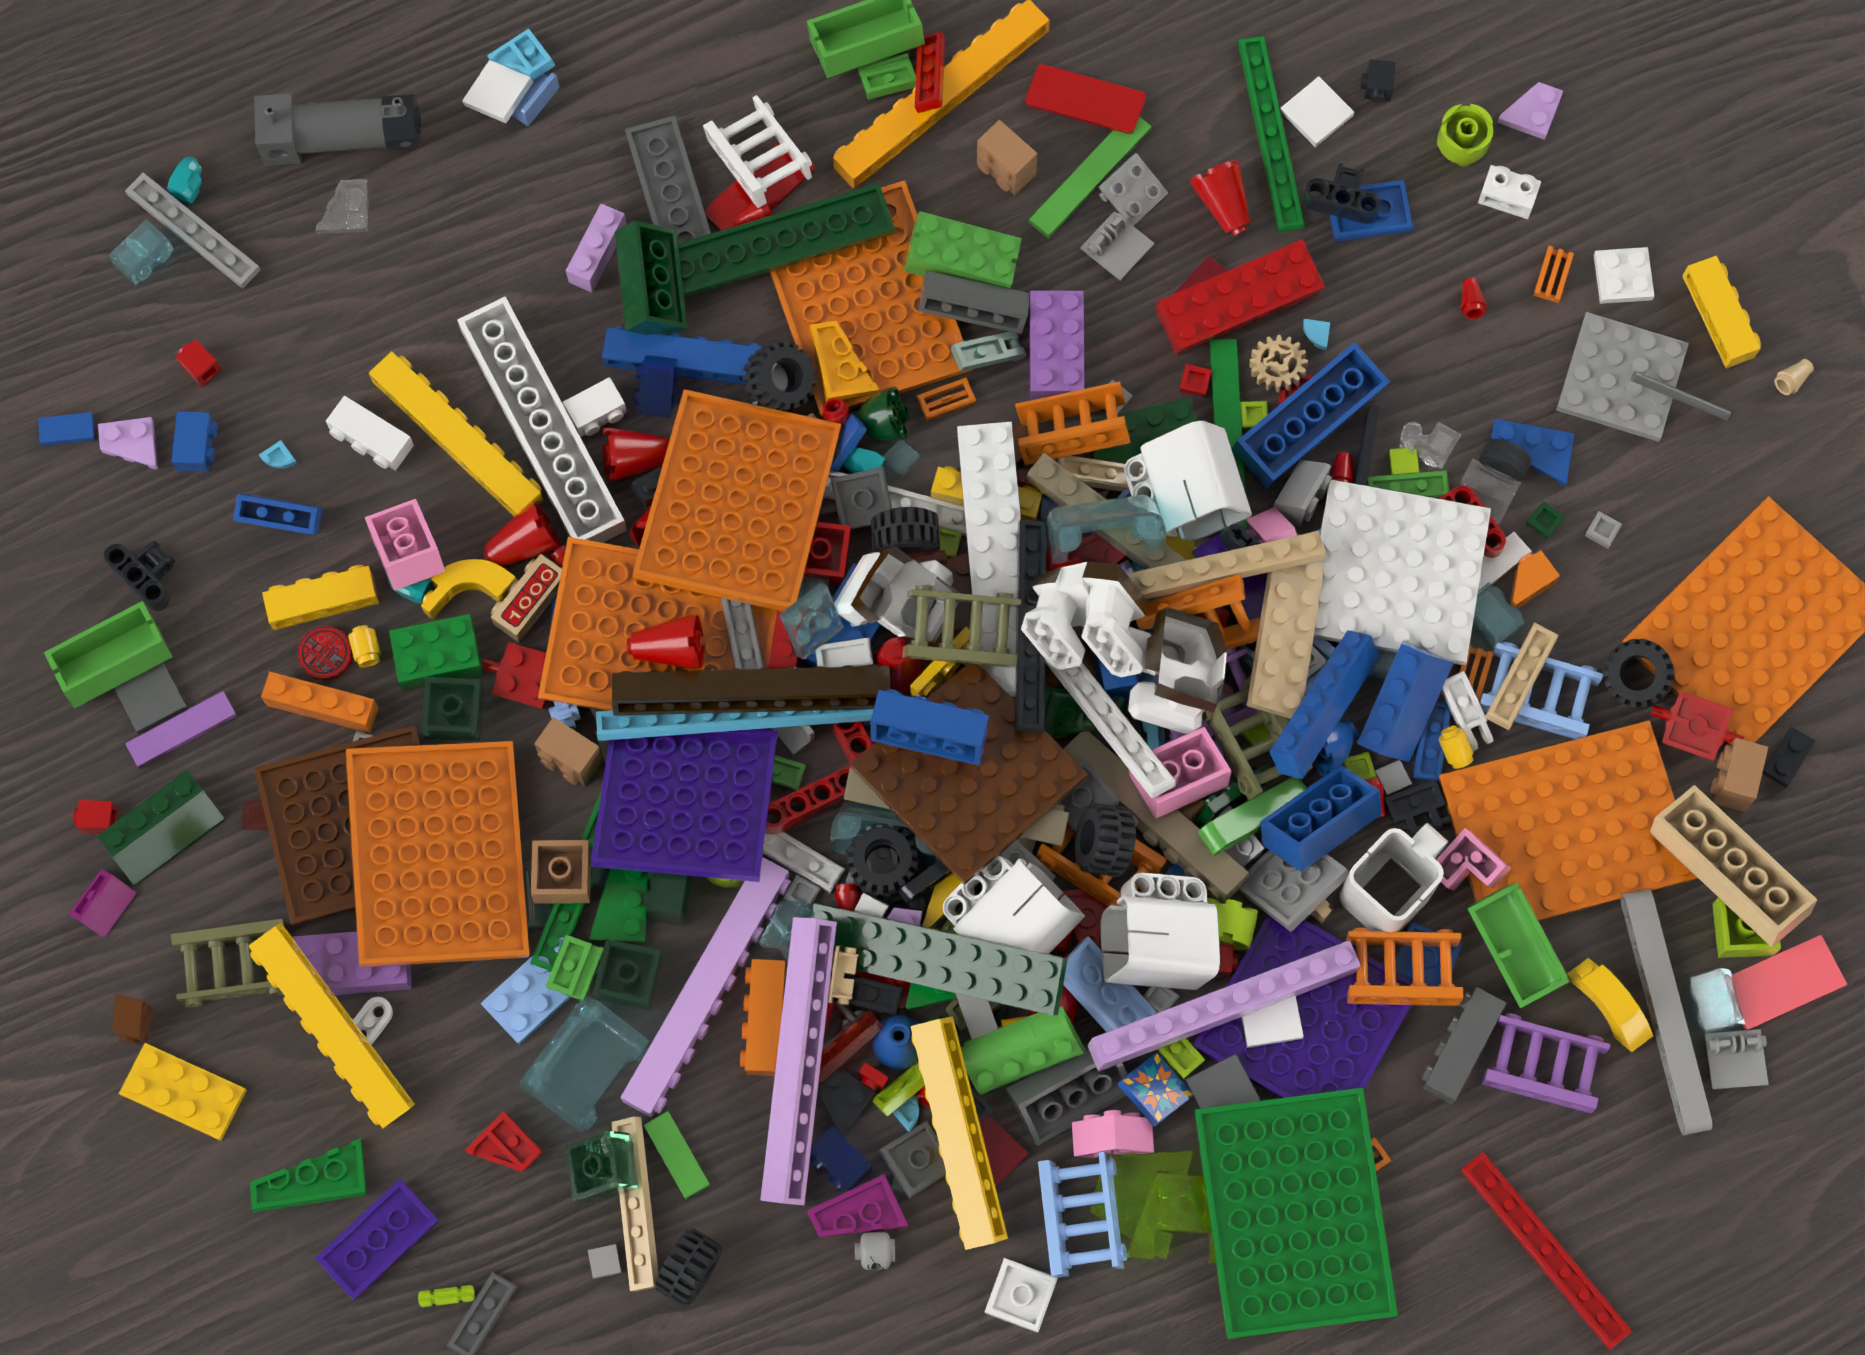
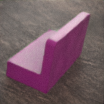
[68,869,136,937]

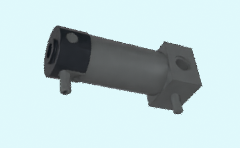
[254,93,421,166]

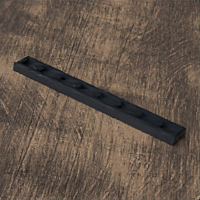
[1015,519,1047,734]

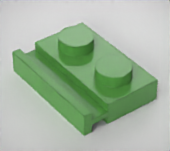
[858,53,916,100]
[545,935,605,1002]

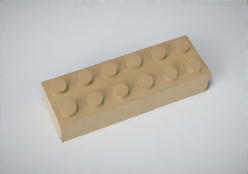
[1650,785,1817,947]

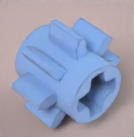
[548,702,581,729]

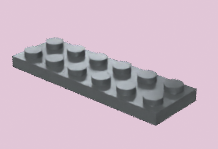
[625,115,711,243]

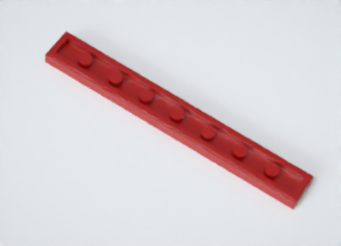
[1460,1152,1633,1350]

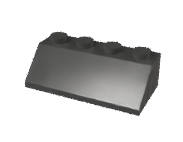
[1006,1041,1127,1146]

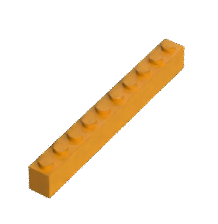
[833,0,1050,190]

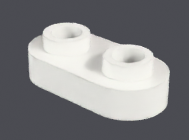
[353,997,393,1045]

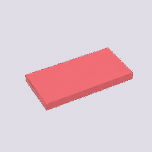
[1720,935,1847,1030]

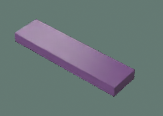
[125,691,237,769]

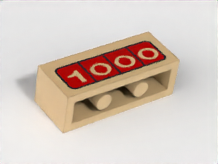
[491,554,562,643]

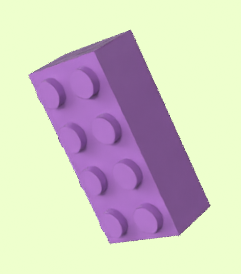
[1029,291,1084,400]
[293,932,412,995]

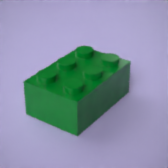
[389,614,483,691]

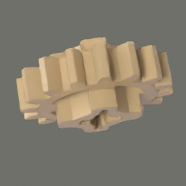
[1250,335,1308,392]

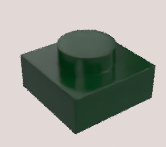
[1526,501,1565,540]

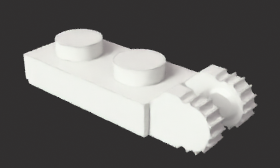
[1441,671,1493,751]

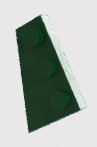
[1044,686,1126,737]
[1193,764,1270,829]

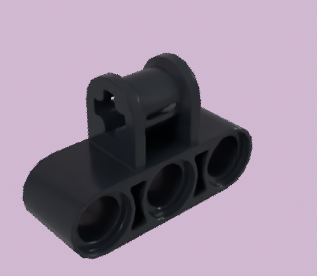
[1303,163,1381,224]
[104,541,175,611]

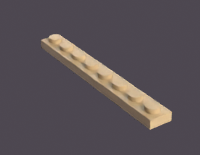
[1127,531,1326,599]

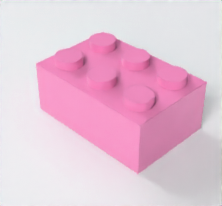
[365,499,445,591]
[1129,727,1231,819]

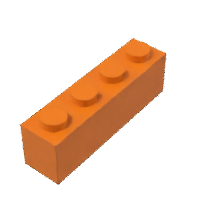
[261,671,379,733]
[740,959,786,1076]

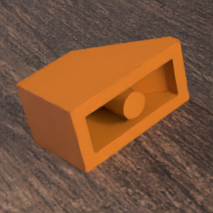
[1509,550,1560,612]

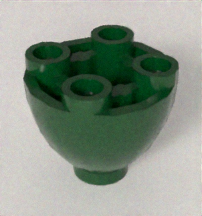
[853,386,910,441]

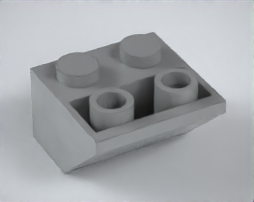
[1273,459,1332,527]

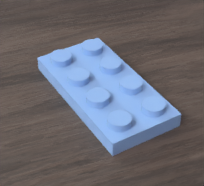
[1063,936,1157,1032]
[481,937,602,1045]

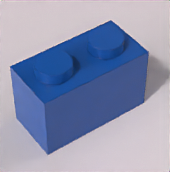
[171,411,217,472]

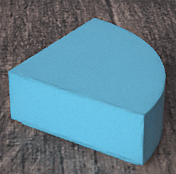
[1303,319,1330,350]
[259,440,297,468]
[892,1095,919,1132]

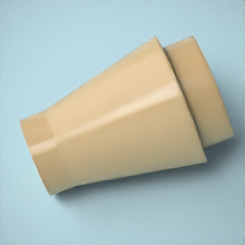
[1775,359,1814,395]

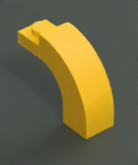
[421,559,516,620]
[1567,958,1653,1052]

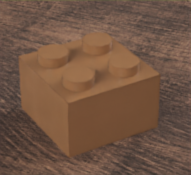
[977,120,1038,196]
[534,717,604,787]
[1710,738,1768,812]
[531,840,591,903]

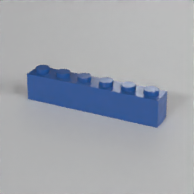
[602,326,761,385]
[1270,630,1379,779]

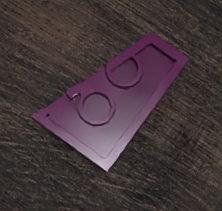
[807,1174,908,1238]

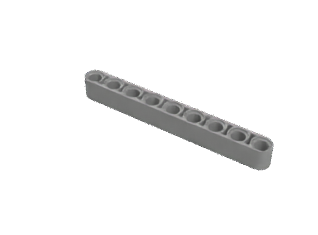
[1621,889,1712,1135]

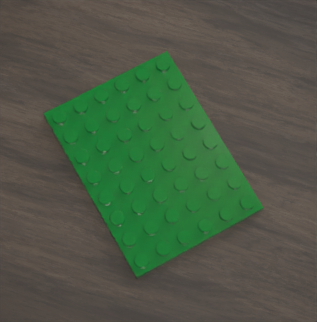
[1194,1088,1398,1339]

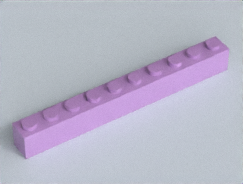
[620,857,791,1118]
[761,917,837,1205]
[1087,940,1361,1071]

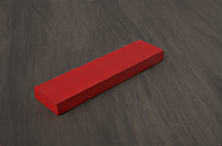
[914,31,945,113]

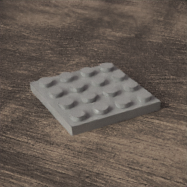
[1556,312,1689,442]

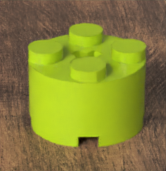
[1437,104,1493,167]
[1207,898,1258,951]

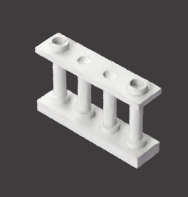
[703,95,812,208]

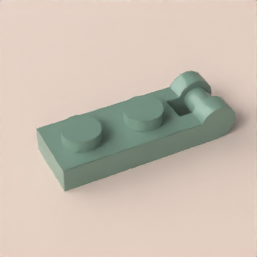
[951,331,1027,372]

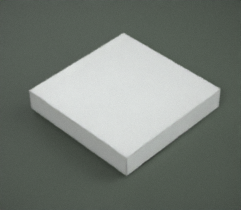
[462,60,533,123]
[1280,76,1354,147]
[1241,996,1303,1048]
[985,1258,1058,1333]

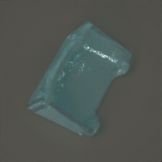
[1047,495,1167,564]
[830,800,939,868]
[519,997,650,1132]

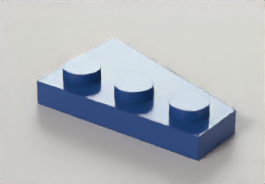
[1491,419,1574,487]

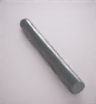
[1631,371,1731,420]

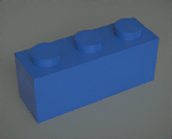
[233,493,323,535]

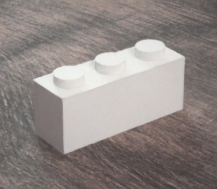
[326,396,414,471]

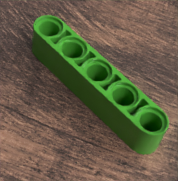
[1198,777,1307,856]

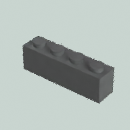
[918,270,1030,334]
[1421,987,1506,1105]

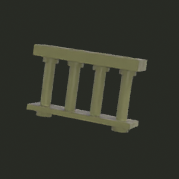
[902,585,1021,667]
[1202,676,1313,800]
[171,919,288,1008]

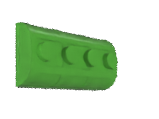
[1467,882,1569,1008]
[961,1006,1085,1095]

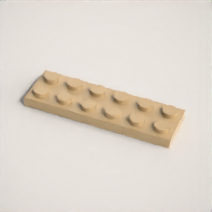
[1247,562,1325,719]

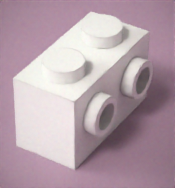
[1478,165,1541,219]
[562,377,627,437]

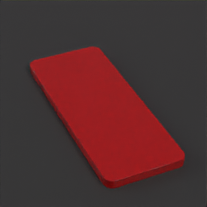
[1025,64,1146,134]
[704,142,815,231]

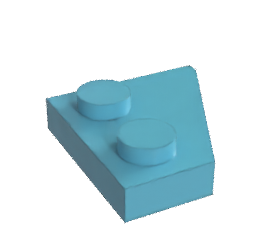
[487,28,555,80]

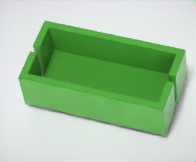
[807,0,925,78]
[904,211,1022,289]
[44,601,173,709]

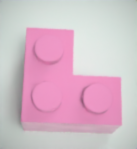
[1246,507,1297,544]
[1436,828,1511,891]
[1072,1110,1154,1158]

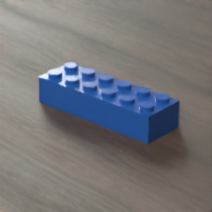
[1231,342,1390,489]

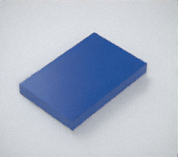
[1329,180,1413,242]

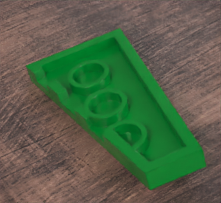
[589,868,648,943]
[250,1138,367,1213]

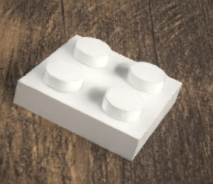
[1594,247,1654,304]

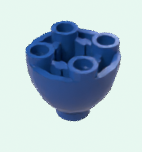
[1312,720,1358,776]
[872,1014,920,1071]

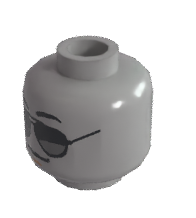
[855,1232,895,1270]

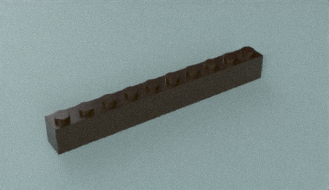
[612,665,890,716]

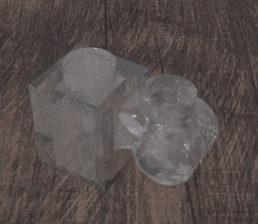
[1399,422,1461,469]

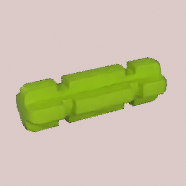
[418,1285,475,1307]

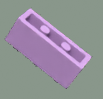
[566,204,627,293]

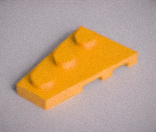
[809,321,880,402]

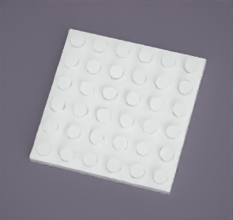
[1314,480,1491,665]

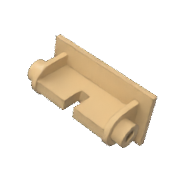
[828,945,858,1005]

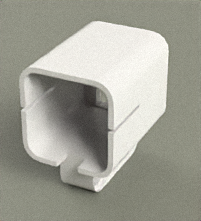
[1124,421,1252,541]
[1339,823,1448,932]
[943,856,1085,954]
[1101,873,1220,990]

